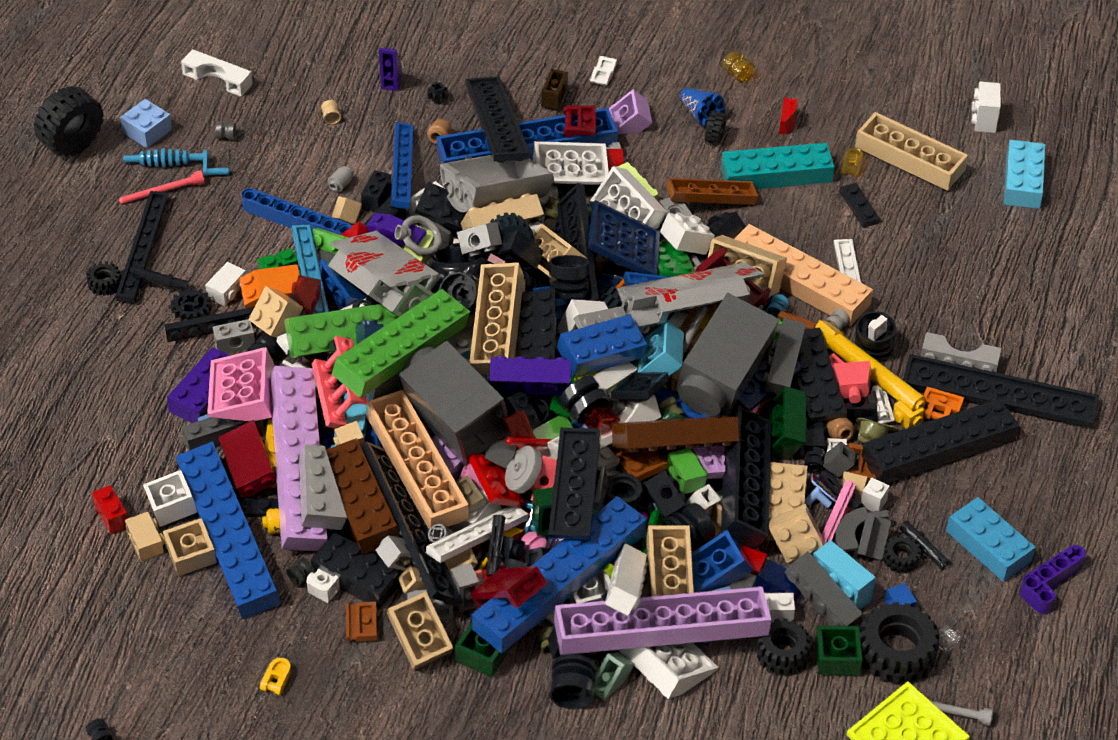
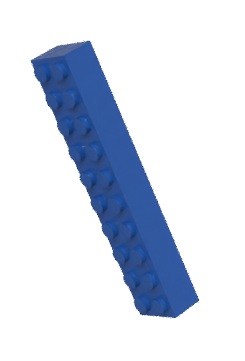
[436,108,618,164]
[175,441,281,620]
[472,496,647,653]

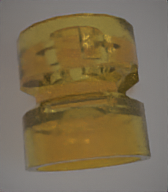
[722,50,755,82]

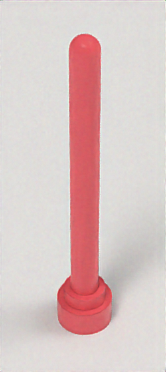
[119,170,205,204]

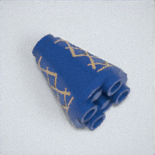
[680,88,726,127]

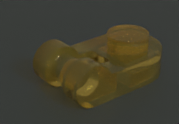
[841,148,863,176]

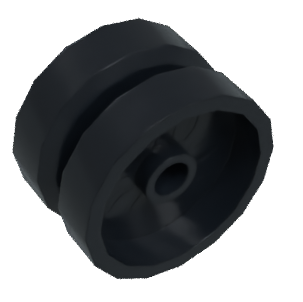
[558,375,610,426]

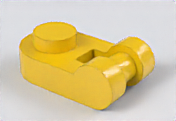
[260,658,291,696]

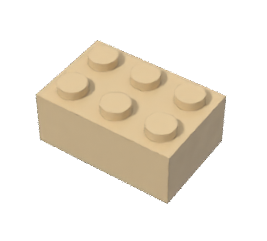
[387,592,453,670]

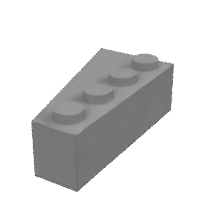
[299,444,347,530]

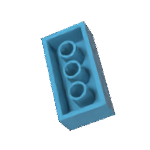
[946,497,1036,582]

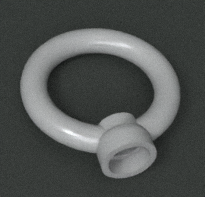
[395,215,442,256]

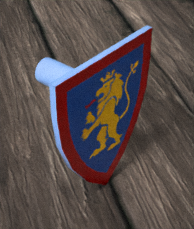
[805,473,838,508]

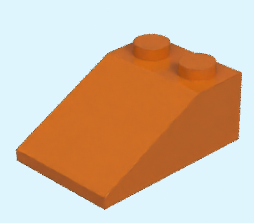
[239,264,304,308]

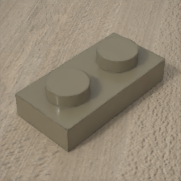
[456,475,486,513]

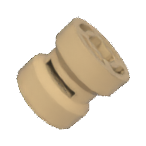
[321,100,341,125]

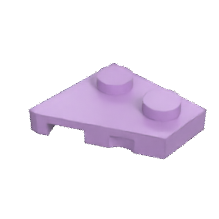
[691,445,725,479]

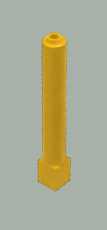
[815,320,926,412]

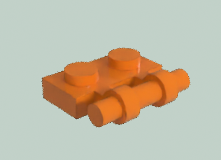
[923,387,964,420]

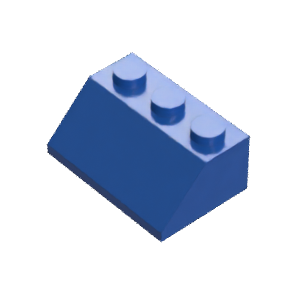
[320,259,367,310]

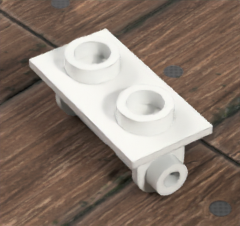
[868,386,895,424]

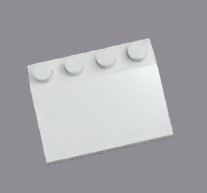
[532,142,609,185]
[590,166,668,229]
[618,643,719,699]

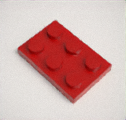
[468,453,525,508]

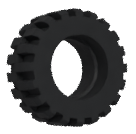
[34,86,104,157]
[860,602,940,684]

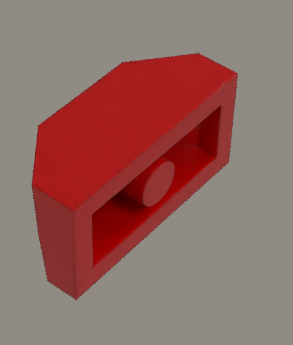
[779,97,798,135]

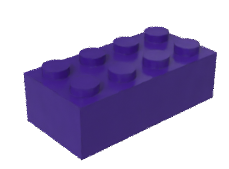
[167,347,231,423]
[490,356,571,396]

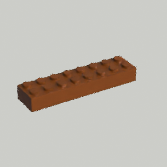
[666,178,758,205]

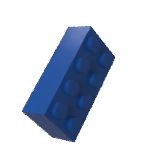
[557,314,647,378]

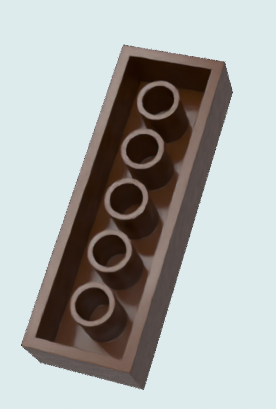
[612,416,739,452]
[326,438,400,555]

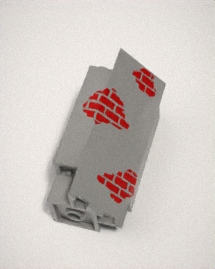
[328,231,441,316]
[617,262,764,334]

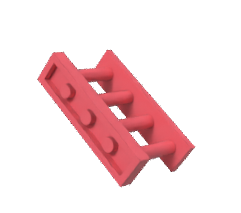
[312,336,368,429]

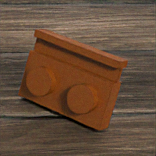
[346,602,377,642]

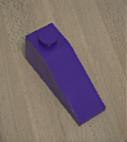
[379,48,402,91]
[366,213,427,246]

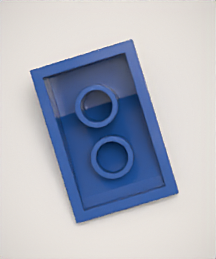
[691,530,754,593]

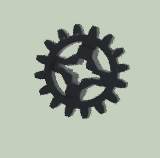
[171,287,212,321]

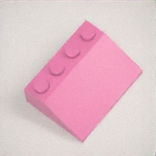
[208,347,274,421]

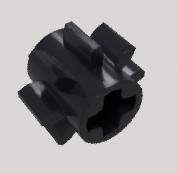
[427,82,448,104]

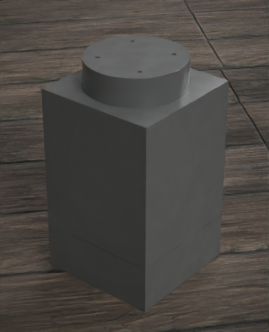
[676,292,779,417]
[399,341,512,466]

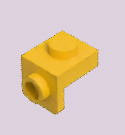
[893,400,924,429]

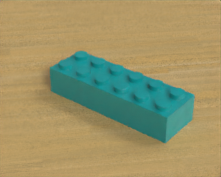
[721,143,834,189]

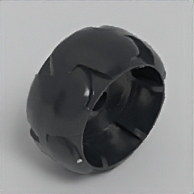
[426,243,493,293]

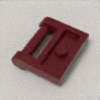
[563,105,596,138]

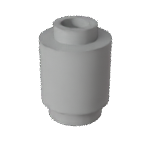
[328,166,353,192]

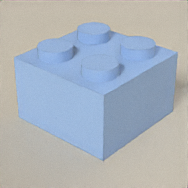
[120,99,172,148]

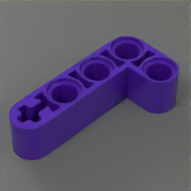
[1020,545,1086,614]

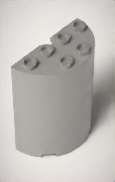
[440,155,554,212]

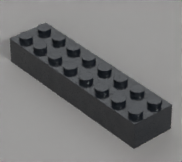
[861,398,1020,484]
[721,405,771,550]

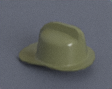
[856,418,901,443]

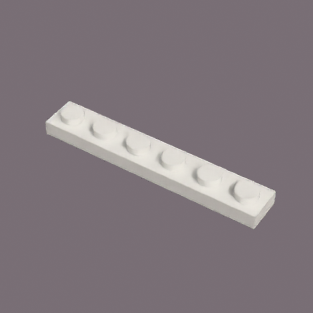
[426,506,528,563]

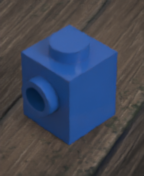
[885,583,917,608]

